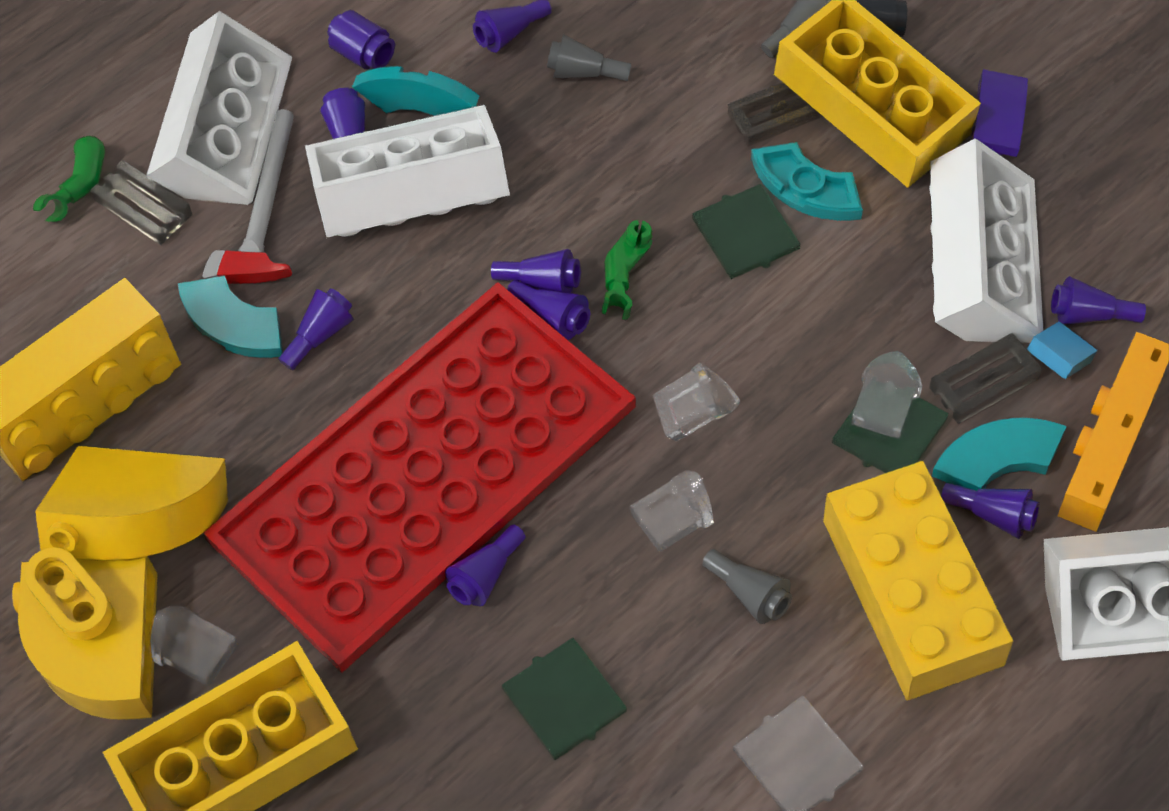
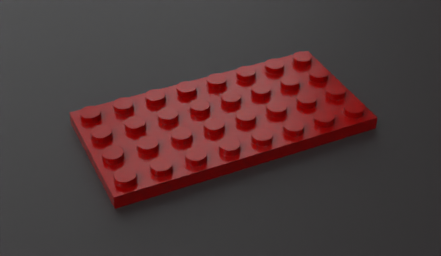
[203,282,636,673]

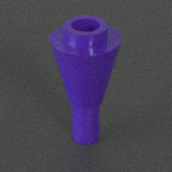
[473,0,552,53]
[491,249,581,293]
[1051,276,1146,324]
[507,280,591,340]
[278,288,354,371]
[941,483,1040,539]
[445,524,526,606]

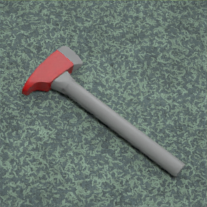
[202,109,294,284]

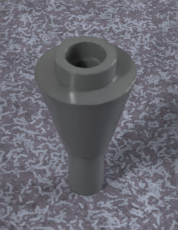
[761,0,831,58]
[547,34,631,81]
[702,549,792,624]

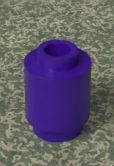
[328,10,395,70]

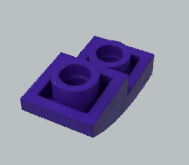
[971,69,1028,157]

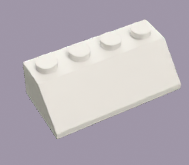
[146,11,292,205]
[305,105,510,237]
[929,138,1043,343]
[1044,527,1169,661]

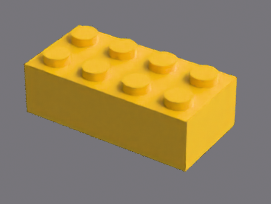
[774,0,981,188]
[0,278,181,482]
[823,461,1013,701]
[103,641,358,811]

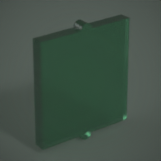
[692,184,800,279]
[832,375,949,473]
[501,637,627,760]

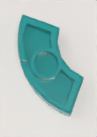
[352,66,480,116]
[751,142,863,221]
[178,276,283,358]
[932,418,1067,490]

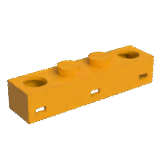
[1058,332,1169,532]

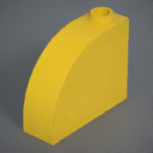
[35,446,228,560]
[12,556,157,720]

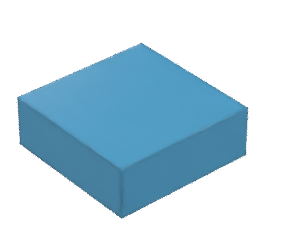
[1027,321,1098,379]

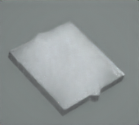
[733,695,864,811]

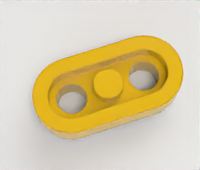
[24,547,112,640]

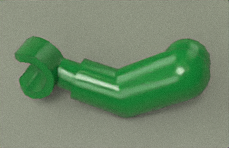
[33,136,105,222]
[602,220,652,320]

